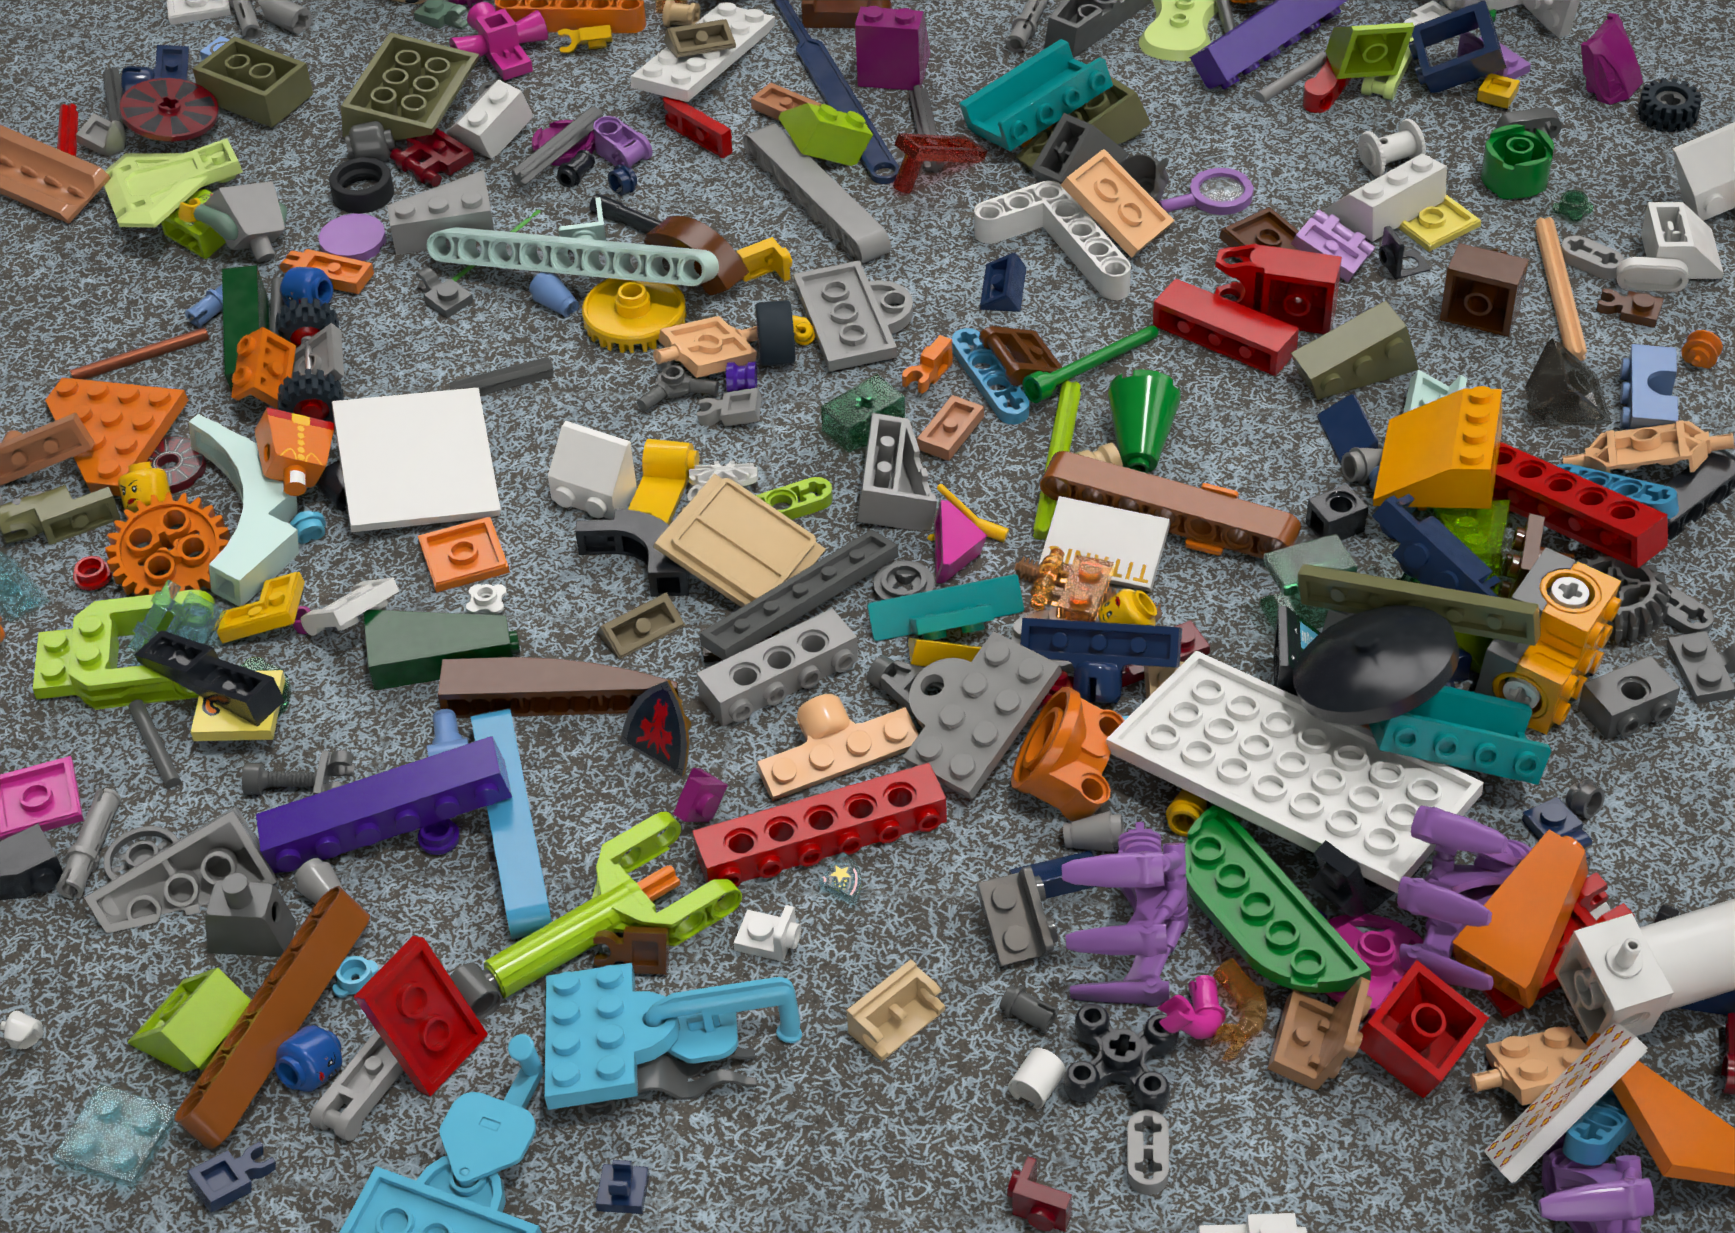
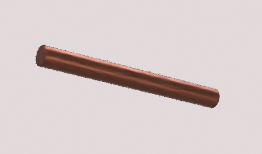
[70,327,210,380]

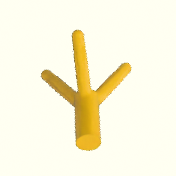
[927,484,1009,543]

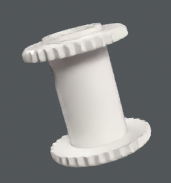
[1358,119,1426,177]

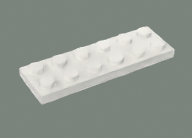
[631,2,775,102]

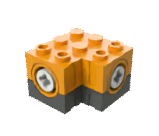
[1475,547,1622,735]

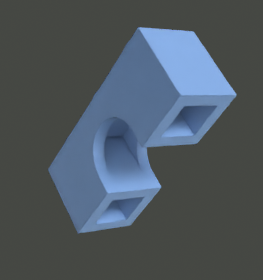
[1620,344,1678,430]

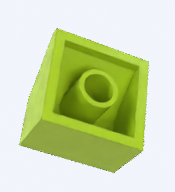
[1325,22,1415,79]
[778,103,873,166]
[127,967,251,1072]

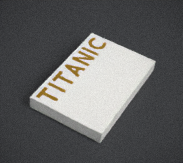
[1039,496,1170,592]

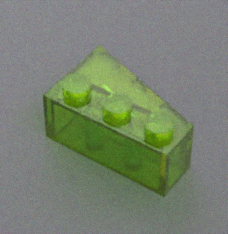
[1433,500,1510,596]

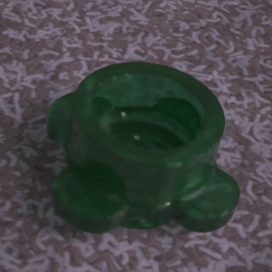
[1552,190,1594,222]

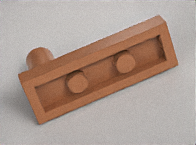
[0,413,95,486]

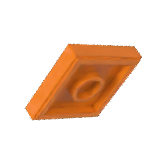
[418,517,510,593]

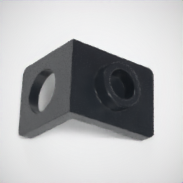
[1379,226,1430,280]

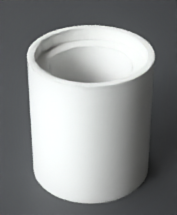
[1008,1048,1066,1109]

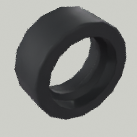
[329,157,394,214]

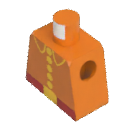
[255,407,334,496]

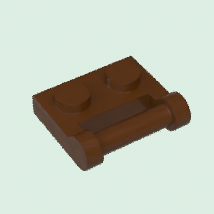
[979,326,1062,386]

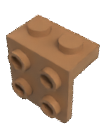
[1267,977,1372,1090]

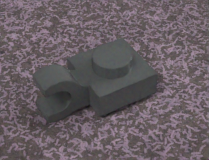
[416,266,473,318]

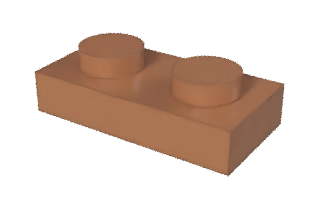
[751,82,821,121]
[917,395,984,461]

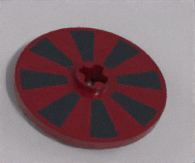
[120,78,218,142]

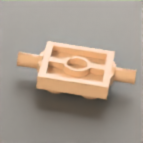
[653,316,758,378]
[1470,1026,1588,1106]

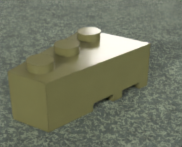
[1291,300,1419,400]

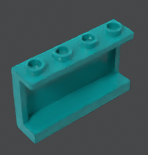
[959,39,1113,151]
[1369,686,1551,785]

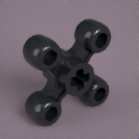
[1064,1004,1179,1112]

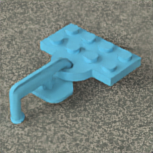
[544,963,802,1110]
[339,1034,544,1233]

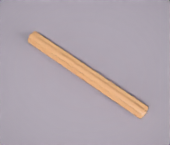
[1535,217,1587,361]

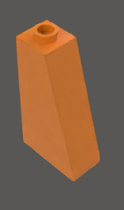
[1452,829,1588,1009]

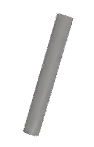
[1255,51,1327,103]

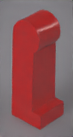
[1302,56,1352,113]

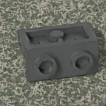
[976,866,1058,968]

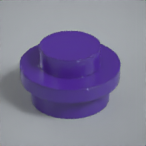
[418,819,460,855]

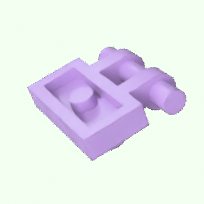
[1291,209,1376,282]

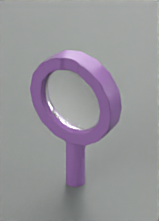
[1158,168,1254,215]

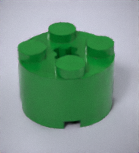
[1481,124,1554,200]

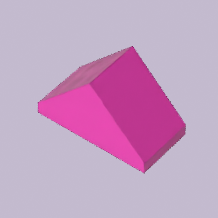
[934,500,987,583]

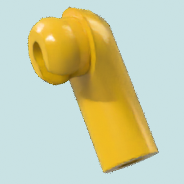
[792,315,815,345]

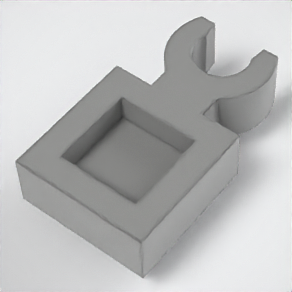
[697,388,762,427]

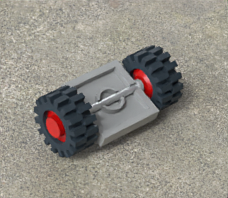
[275,298,344,423]

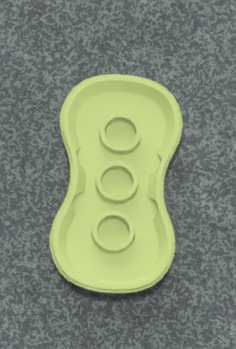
[1139,0,1218,61]

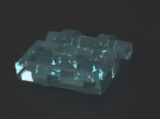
[128,580,226,652]

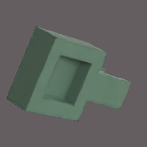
[414,0,469,30]

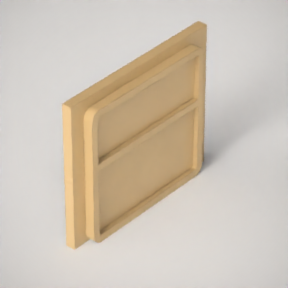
[653,473,826,607]

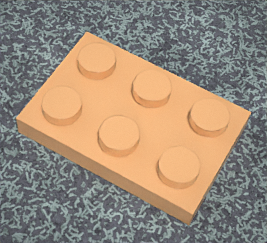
[1061,149,1175,258]

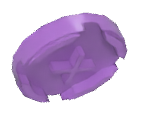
[318,213,387,261]

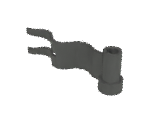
[580,1047,757,1117]

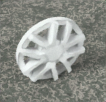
[689,461,758,487]

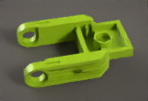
[33,590,215,710]

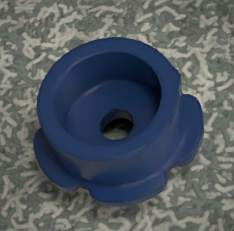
[608,165,637,196]

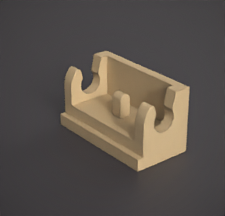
[847,959,945,1062]

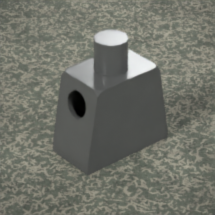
[205,873,297,957]

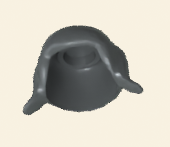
[1120,154,1169,203]

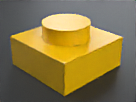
[1477,73,1520,109]

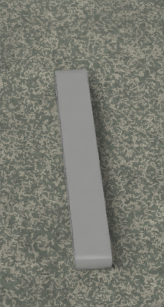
[743,123,891,265]

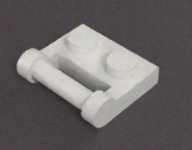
[301,578,399,636]

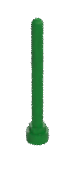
[1023,325,1159,403]

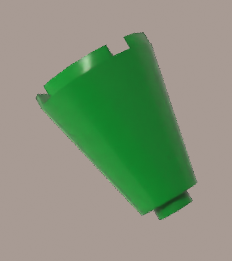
[1108,369,1181,473]

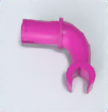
[1157,975,1226,1040]

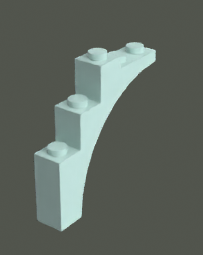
[189,414,299,606]

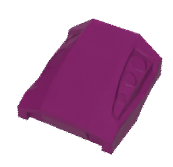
[1581,13,1643,105]

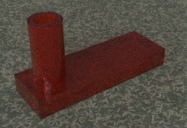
[893,133,988,194]

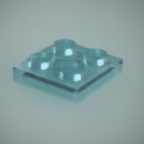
[53,1084,178,1189]

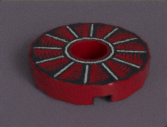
[147,437,207,494]

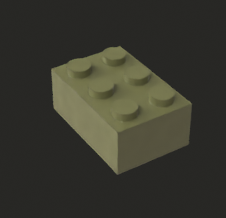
[193,36,313,128]

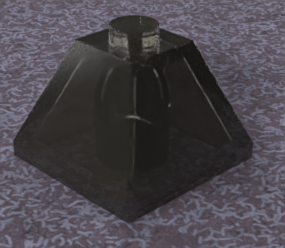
[1525,338,1612,427]

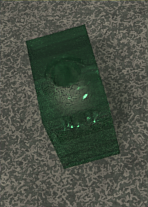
[1260,534,1358,632]

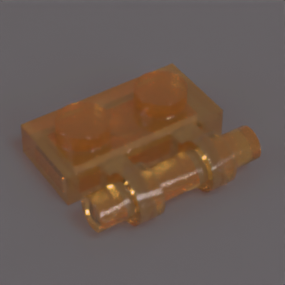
[1030,548,1114,622]

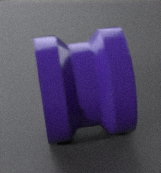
[726,362,758,392]

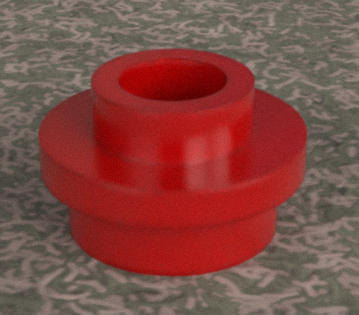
[73,556,112,591]

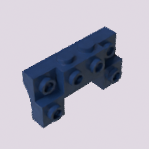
[1372,494,1501,597]

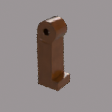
[801,0,892,28]

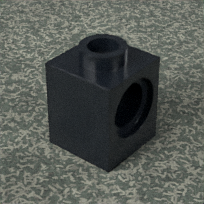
[1306,484,1368,547]

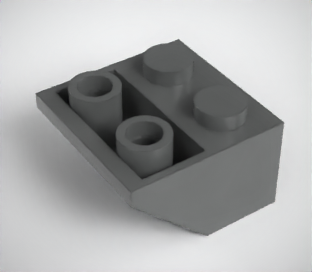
[1031,113,1128,184]

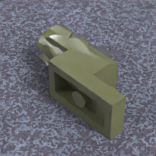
[0,485,121,545]

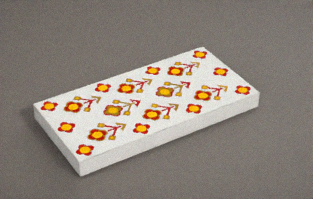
[1484,1021,1648,1183]

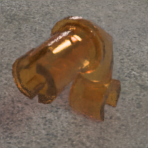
[1210,958,1268,1060]

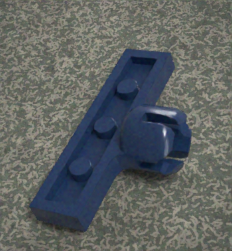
[121,45,189,94]
[1020,618,1182,704]

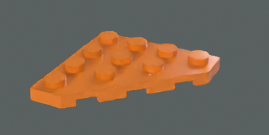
[45,377,189,496]

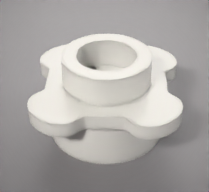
[466,584,507,615]

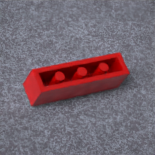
[1153,278,1299,376]

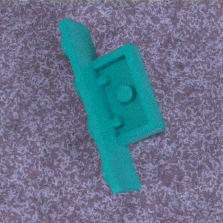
[867,574,1024,641]

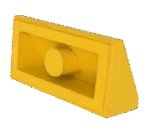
[908,638,982,667]

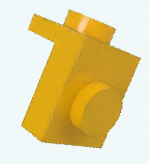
[736,237,793,282]

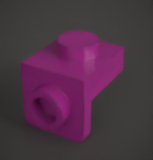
[673,768,728,822]

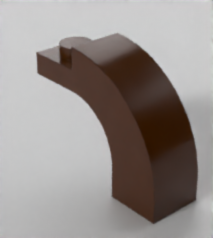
[643,216,749,296]

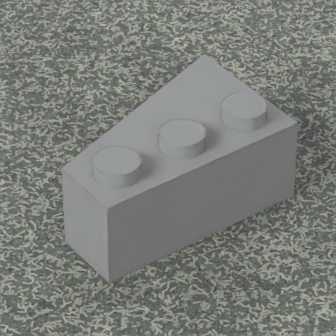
[387,170,494,255]

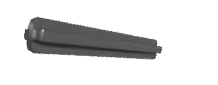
[909,85,944,173]
[511,106,604,186]

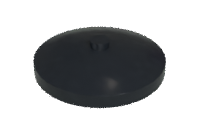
[1293,605,1460,725]

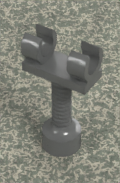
[242,750,356,795]

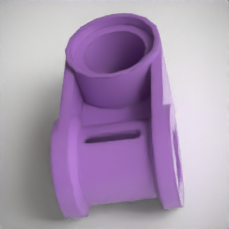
[593,116,653,169]

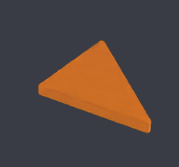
[1586,1032,1735,1187]

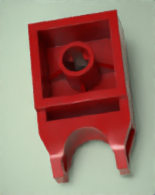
[1215,244,1342,334]

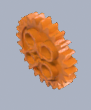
[105,492,231,596]

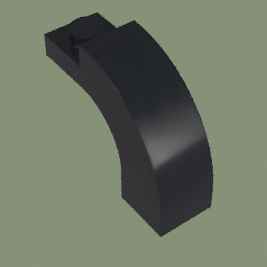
[575,509,690,597]
[1309,840,1421,917]

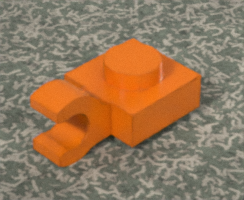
[902,335,953,394]

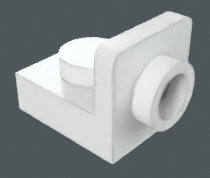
[734,905,801,962]

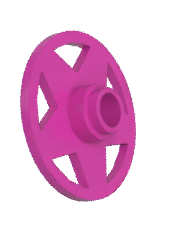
[1326,914,1424,1014]

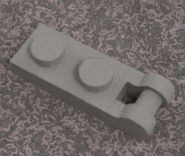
[310,1031,403,1141]

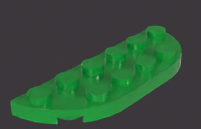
[1185,805,1371,993]

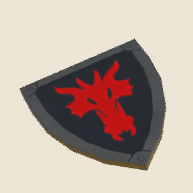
[620,680,691,777]

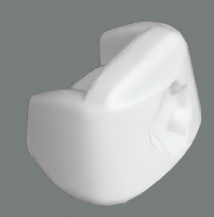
[0,1011,44,1049]

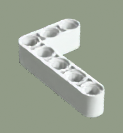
[974,181,1131,300]

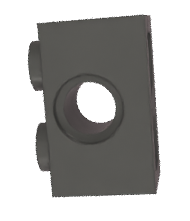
[1578,655,1680,740]

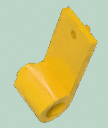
[628,439,700,525]

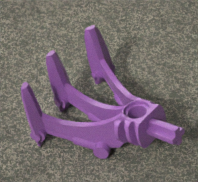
[1397,805,1532,991]
[1062,822,1189,1007]
[1538,1133,1654,1233]

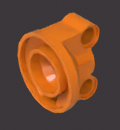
[1011,687,1125,821]

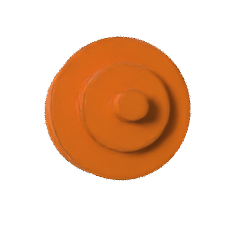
[1681,330,1723,369]

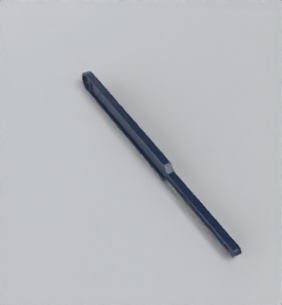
[773,0,900,184]

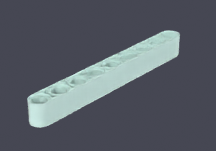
[427,227,719,286]

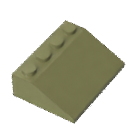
[341,32,479,141]

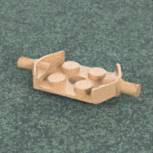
[1563,420,1735,473]

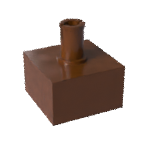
[1440,243,1529,337]

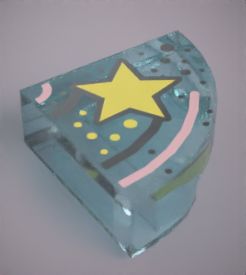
[819,852,862,905]

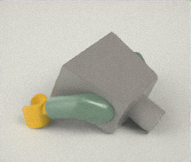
[178,181,287,263]

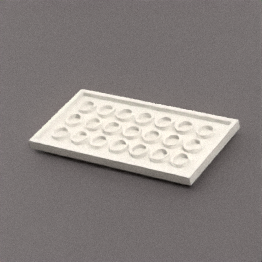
[1106,651,1484,893]

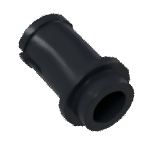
[557,150,595,188]

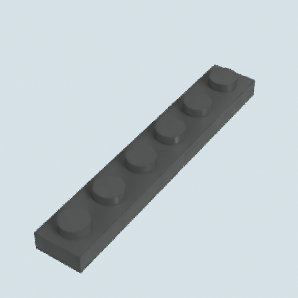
[699,529,898,660]

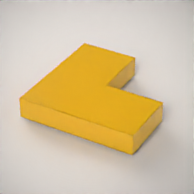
[217,572,305,643]

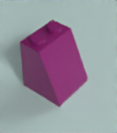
[855,6,930,90]

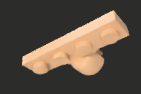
[756,694,919,801]

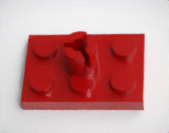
[353,935,488,1097]

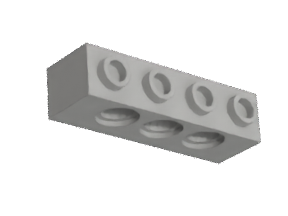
[696,608,859,727]

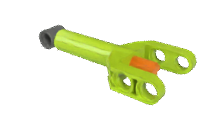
[450,811,742,1021]

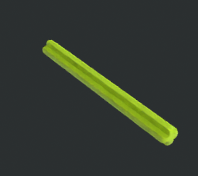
[1033,381,1081,540]

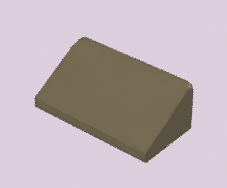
[664,19,736,58]
[596,592,686,660]

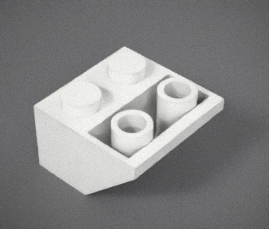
[1641,202,1724,279]

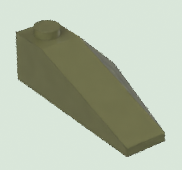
[1016,76,1151,171]

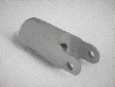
[255,0,312,35]

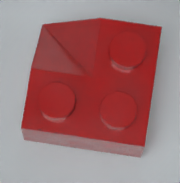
[1358,960,1489,1098]

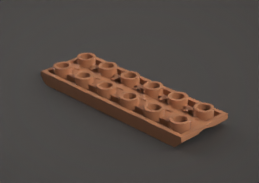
[0,125,111,224]

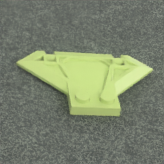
[104,138,243,228]

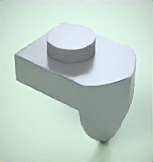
[76,113,126,156]

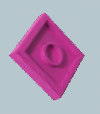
[0,756,84,841]

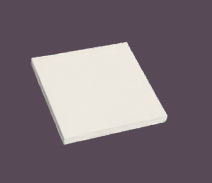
[332,387,501,532]

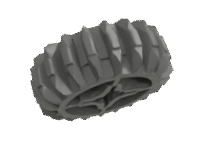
[1580,553,1670,645]

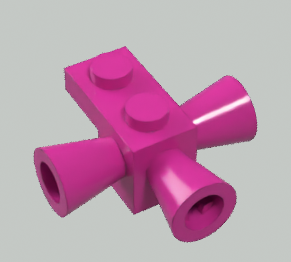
[449,2,548,81]

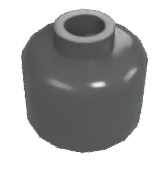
[345,121,395,162]

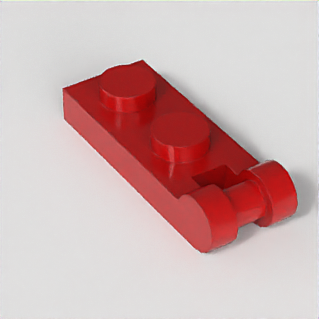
[663,96,733,159]

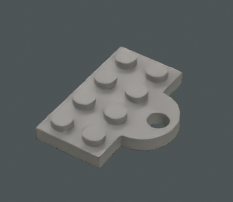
[793,260,913,372]
[903,631,1062,800]

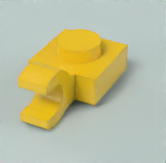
[558,25,613,54]

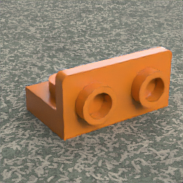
[231,327,296,409]

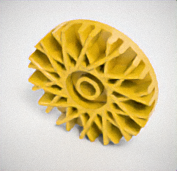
[582,278,687,353]

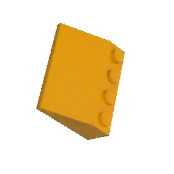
[1373,386,1502,509]

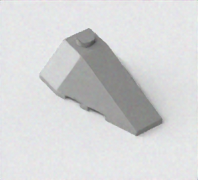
[84,805,277,934]

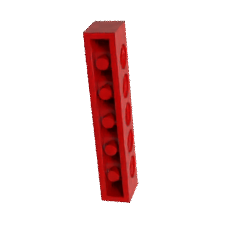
[1492,442,1668,569]
[692,763,947,887]

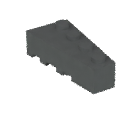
[1044,0,1152,58]

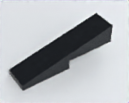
[134,630,285,726]

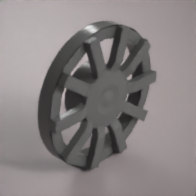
[103,826,179,881]

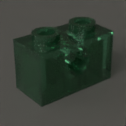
[821,374,905,453]

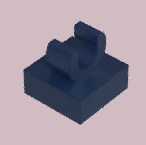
[596,1160,650,1214]

